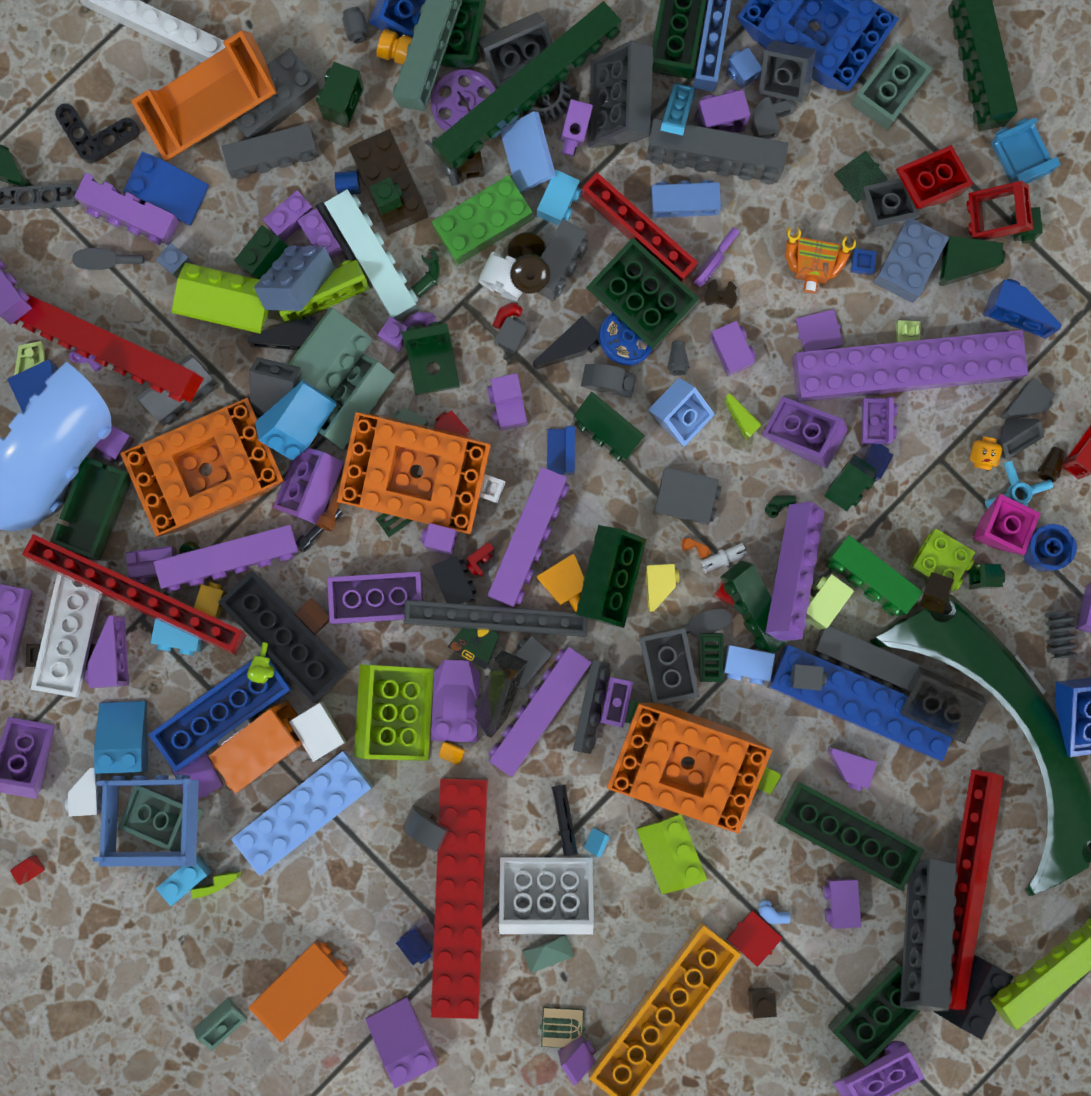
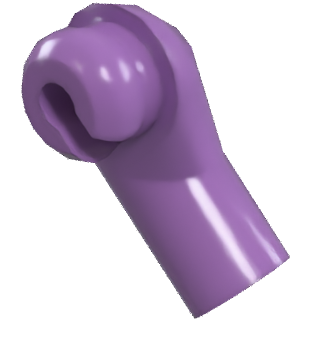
[402,311,437,327]

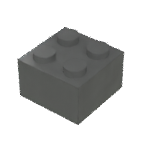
[759,41,816,103]

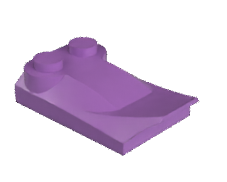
[431,660,480,742]
[833,1041,925,1096]

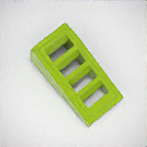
[724,393,761,440]

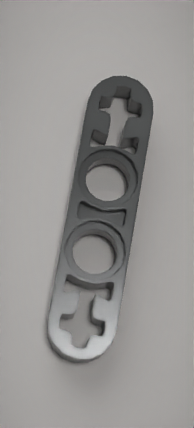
[0,184,80,211]

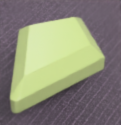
[14,341,46,375]

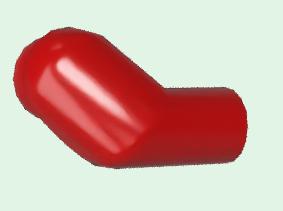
[492,302,523,330]

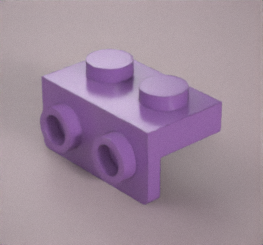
[861,397,897,445]

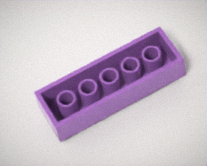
[487,467,569,608]

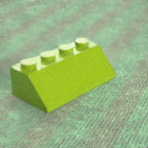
[279,260,370,322]
[172,262,270,334]

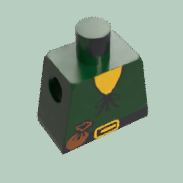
[448,629,499,670]

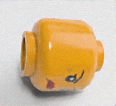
[969,436,1002,470]

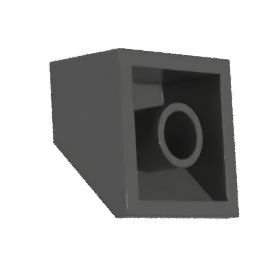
[861,179,920,227]

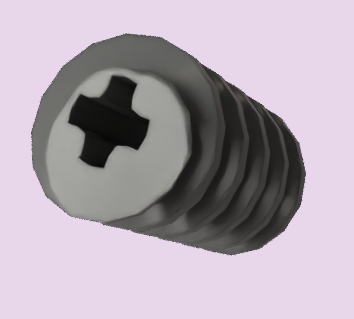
[1045,611,1078,659]

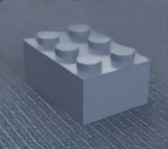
[873,219,949,303]
[254,245,335,311]

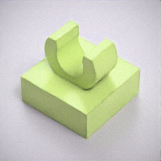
[895,320,921,343]

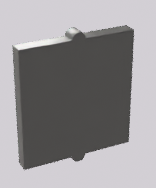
[217,716,259,746]

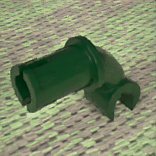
[411,249,440,298]

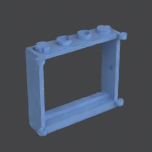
[93,775,199,866]

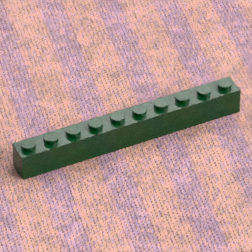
[432,1,622,171]

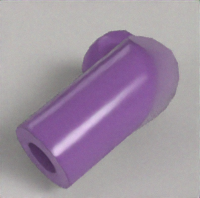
[69,349,103,372]

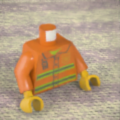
[785,226,856,294]

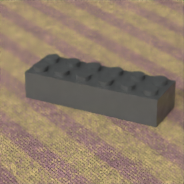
[646,119,788,184]
[900,859,957,1012]

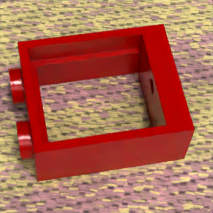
[966,180,1033,240]
[1062,424,1091,480]

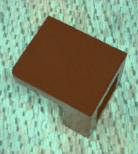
[295,598,330,634]

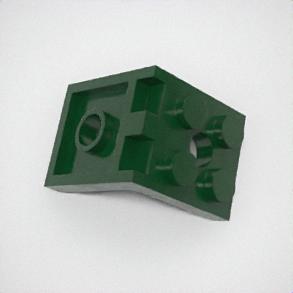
[401,321,460,396]

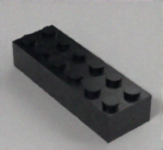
[218,570,350,703]

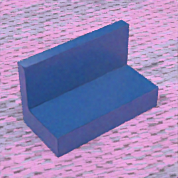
[547,426,575,475]

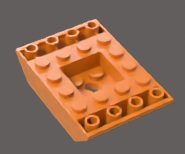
[120,398,284,537]
[337,412,491,534]
[607,703,772,834]

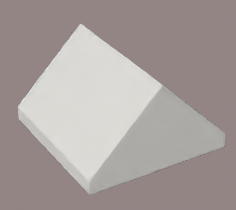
[289,703,347,762]

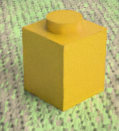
[194,582,227,618]

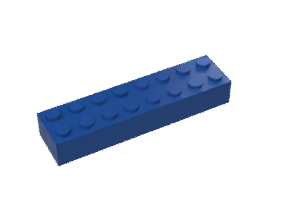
[767,645,960,761]

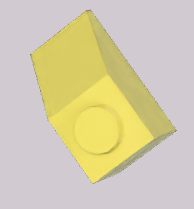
[645,564,679,612]

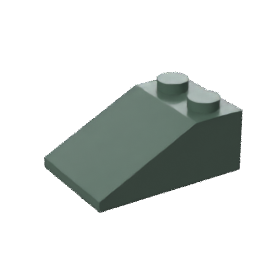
[118,786,203,852]

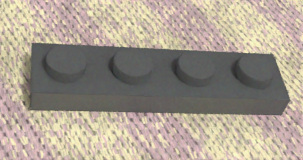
[573,659,610,754]

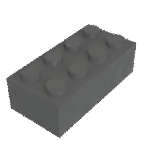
[232,48,320,139]

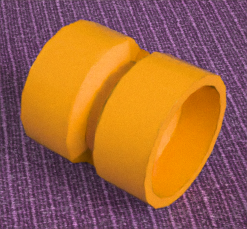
[376,29,413,65]

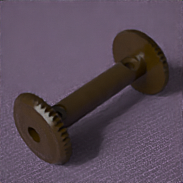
[507,232,551,294]

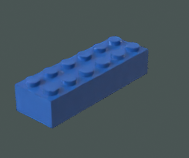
[148,654,294,773]

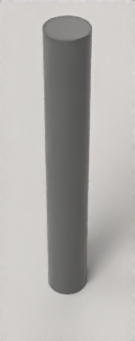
[316,202,357,261]

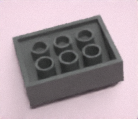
[588,40,653,148]

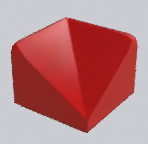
[10,855,45,885]

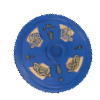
[599,313,652,366]

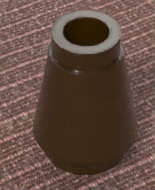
[1038,447,1065,483]

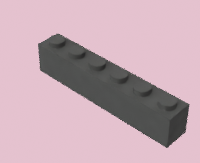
[812,626,955,708]

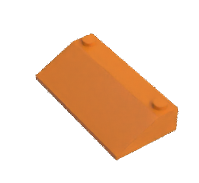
[131,30,277,162]

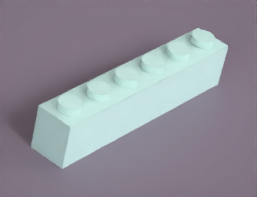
[324,189,418,321]

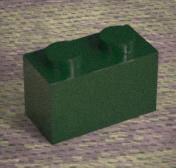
[824,454,877,511]

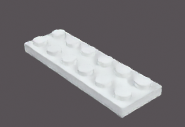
[31,558,109,698]

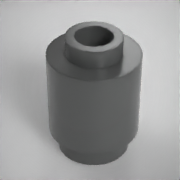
[342,7,369,43]

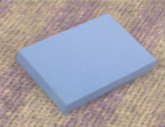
[501,111,556,194]

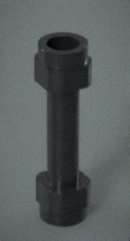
[295,508,343,552]

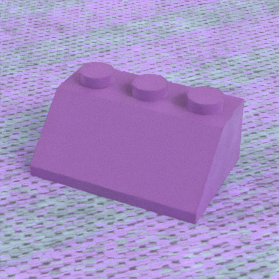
[273,448,344,524]

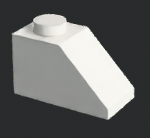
[65,767,102,817]

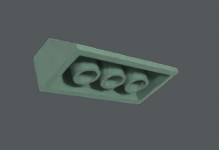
[288,307,373,398]
[318,354,395,450]

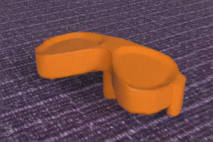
[681,538,711,559]

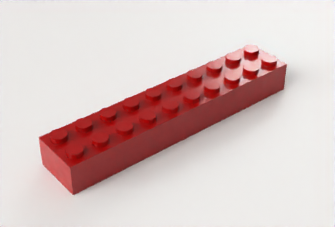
[431,777,488,1019]

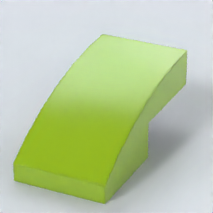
[191,871,241,899]

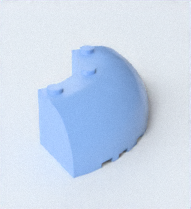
[0,362,111,531]

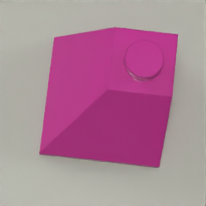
[973,494,1041,555]

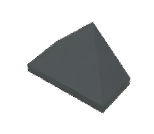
[1000,419,1044,460]

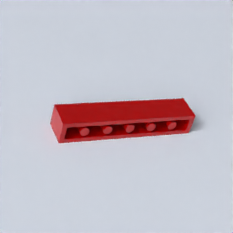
[581,172,698,283]

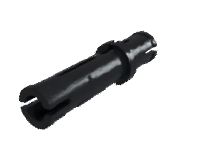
[551,784,578,856]

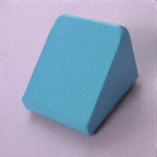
[584,828,610,858]

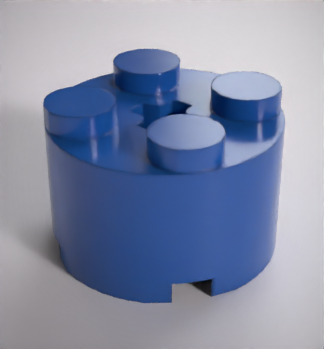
[1023,524,1077,572]

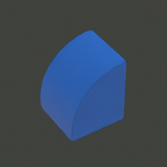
[335,170,361,195]

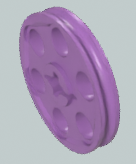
[431,69,495,132]

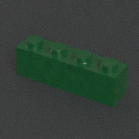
[720,560,789,654]

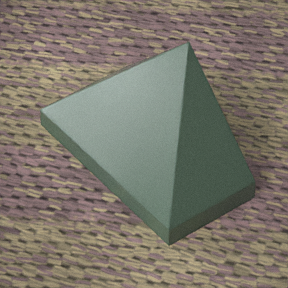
[523,934,574,973]

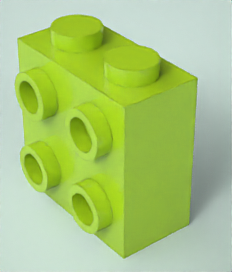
[908,528,976,592]

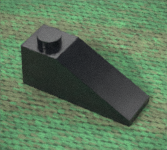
[248,316,319,350]
[533,316,600,370]

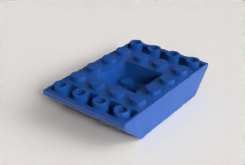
[737,0,899,92]

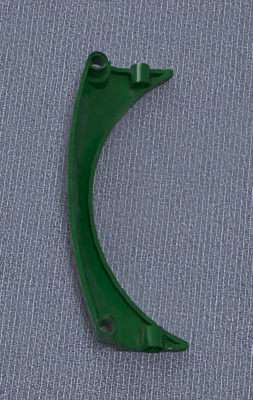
[869,594,1091,896]

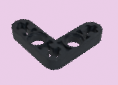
[55,103,139,164]

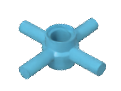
[985,461,1053,509]

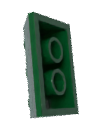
[573,392,645,463]

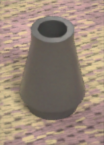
[667,340,690,376]

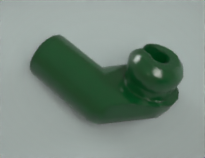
[765,495,796,518]

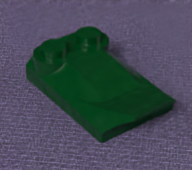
[441,0,486,68]

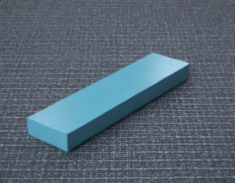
[660,83,696,136]

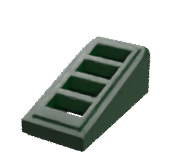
[698,633,723,682]

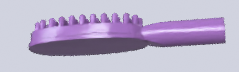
[691,227,739,287]

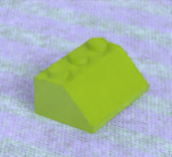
[636,813,707,894]

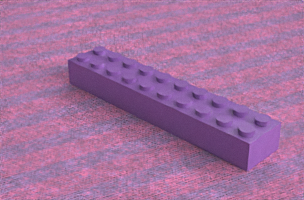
[792,330,1028,402]

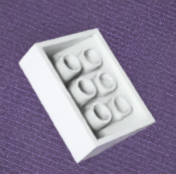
[499,857,594,934]

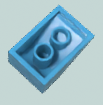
[255,380,337,461]
[94,701,148,774]

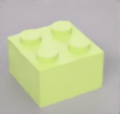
[806,574,854,630]

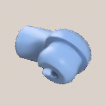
[759,900,790,924]

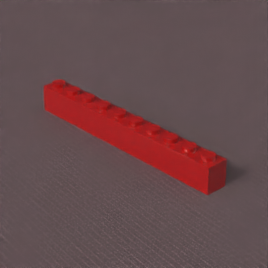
[13,293,204,403]
[22,534,246,656]
[949,769,1004,1010]

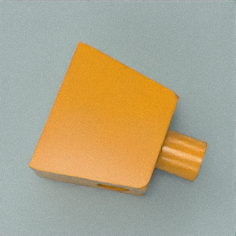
[536,553,584,612]

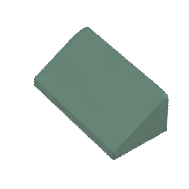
[194,998,247,1051]

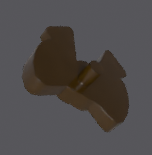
[704,279,737,309]

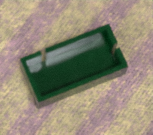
[50,457,132,560]

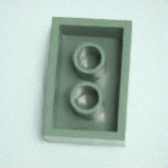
[851,42,933,130]

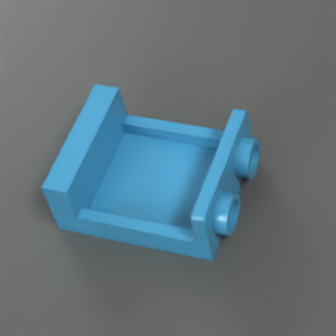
[990,117,1061,184]

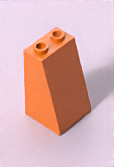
[209,700,303,794]
[248,940,349,1043]

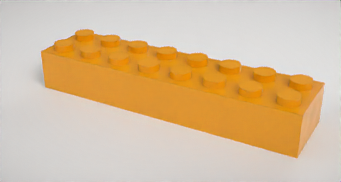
[588,922,741,1096]

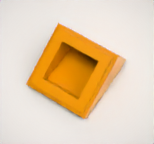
[439,741,465,765]

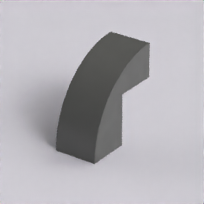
[402,805,449,852]

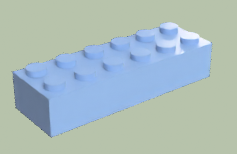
[231,750,374,876]

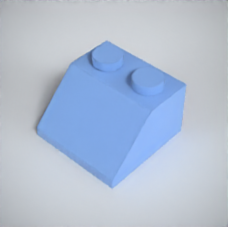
[648,378,715,447]

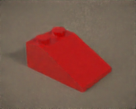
[896,145,973,209]

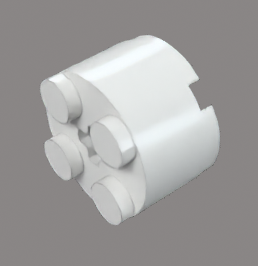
[478,252,523,301]

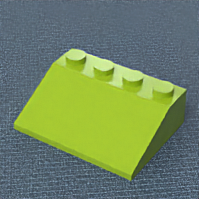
[354,664,434,761]

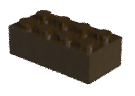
[349,129,428,235]

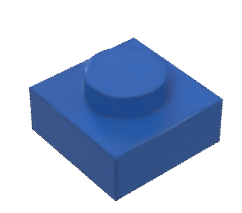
[850,248,877,275]

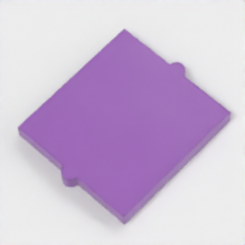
[795,309,844,352]
[171,753,223,799]

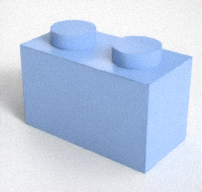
[723,645,775,685]

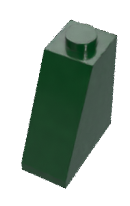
[939,236,1006,286]

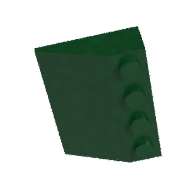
[586,237,700,349]

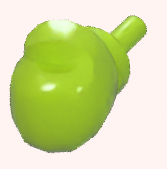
[247,642,274,683]

